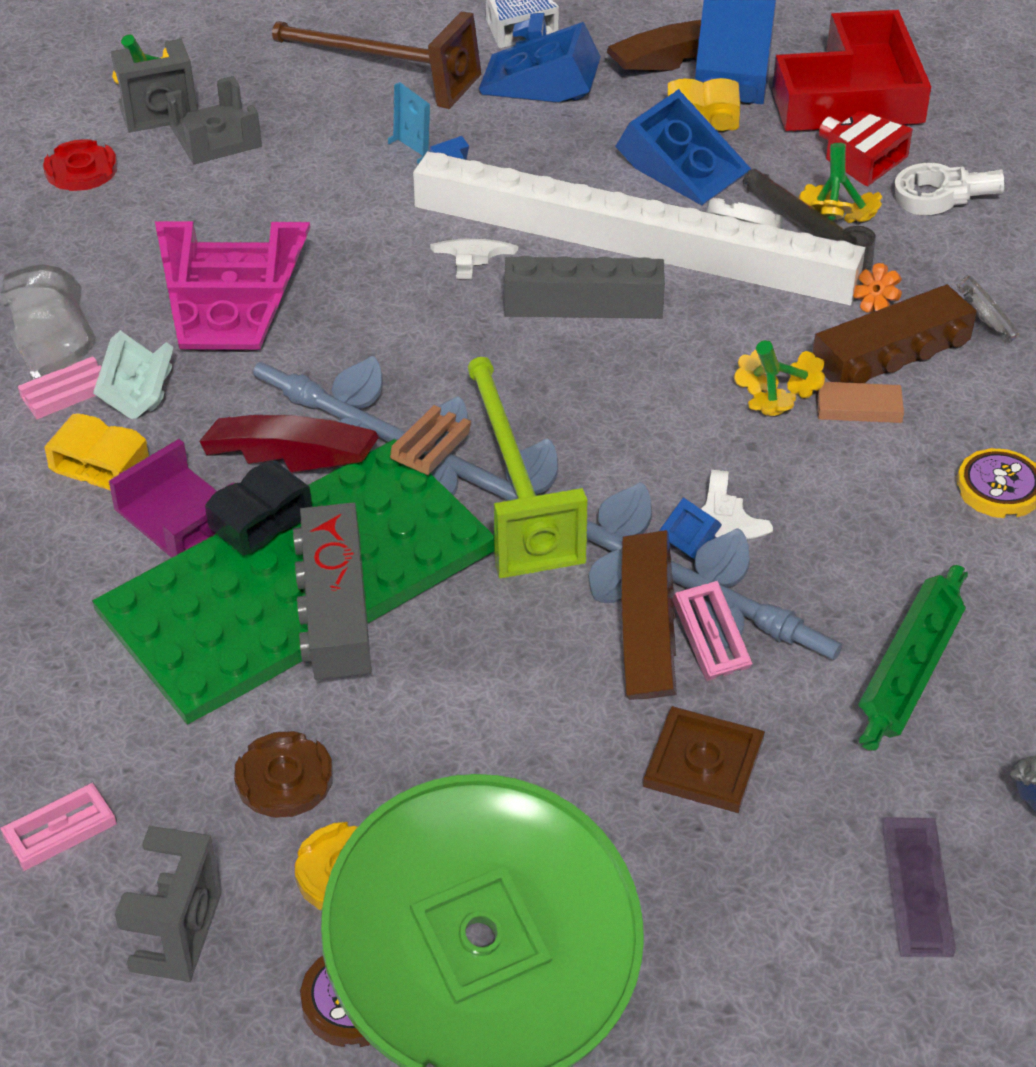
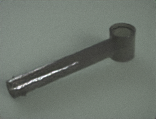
[743,169,876,271]

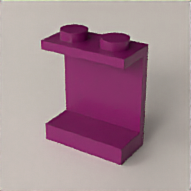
[109,439,234,558]

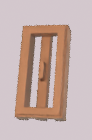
[390,405,471,475]

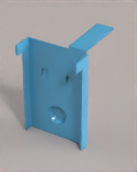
[388,82,430,164]

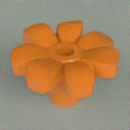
[853,263,902,313]

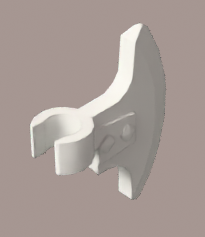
[430,239,518,280]
[701,470,773,539]

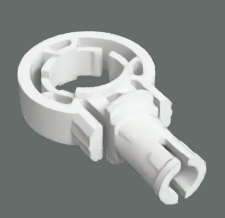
[895,163,1004,215]

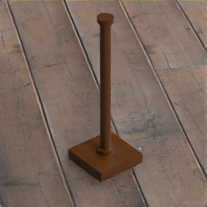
[272,11,482,109]

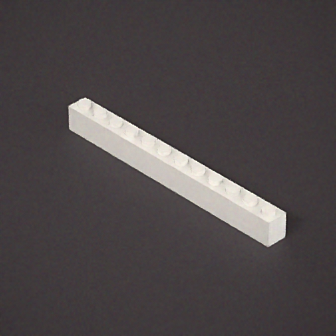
[413,151,866,305]

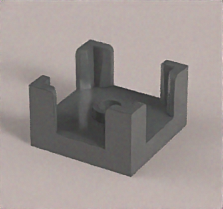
[111,39,197,133]
[165,76,262,165]
[115,825,221,982]

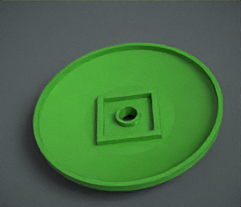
[321,774,644,1067]

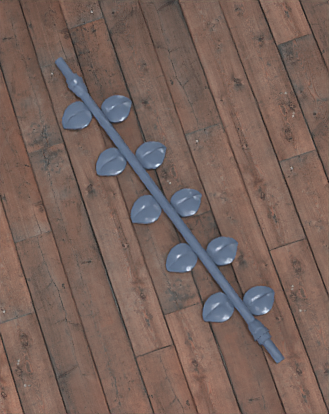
[253,356,842,660]

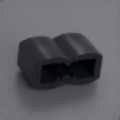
[205,460,312,555]

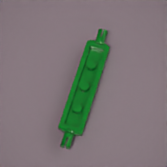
[858,565,968,751]

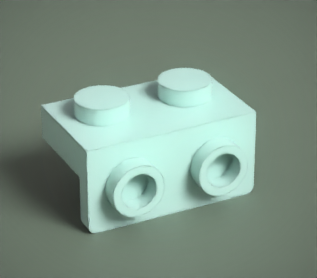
[93,330,174,419]

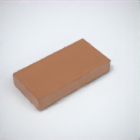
[817,382,904,423]

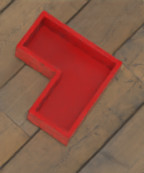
[772,9,932,131]

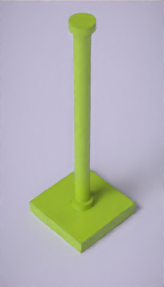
[468,357,588,579]

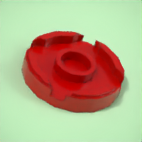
[43,139,117,191]

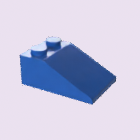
[695,0,776,104]
[479,22,601,102]
[615,89,751,206]

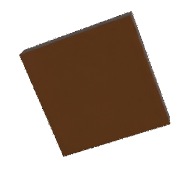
[643,706,765,814]

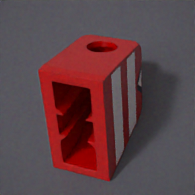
[819,111,913,187]

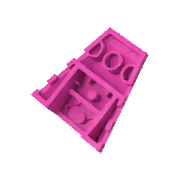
[155,221,311,350]

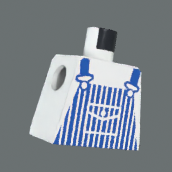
[486,0,559,48]

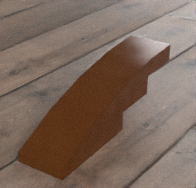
[606,20,701,70]
[622,530,677,700]

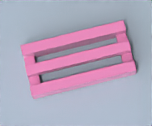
[18,356,101,419]
[672,581,752,681]
[1,782,117,871]

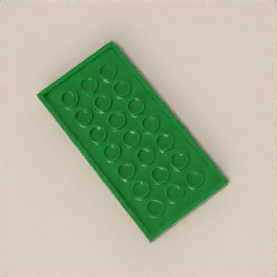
[92,439,495,725]

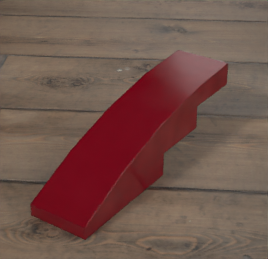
[199,415,379,472]

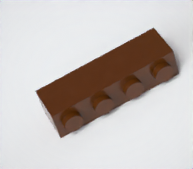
[813,284,977,383]

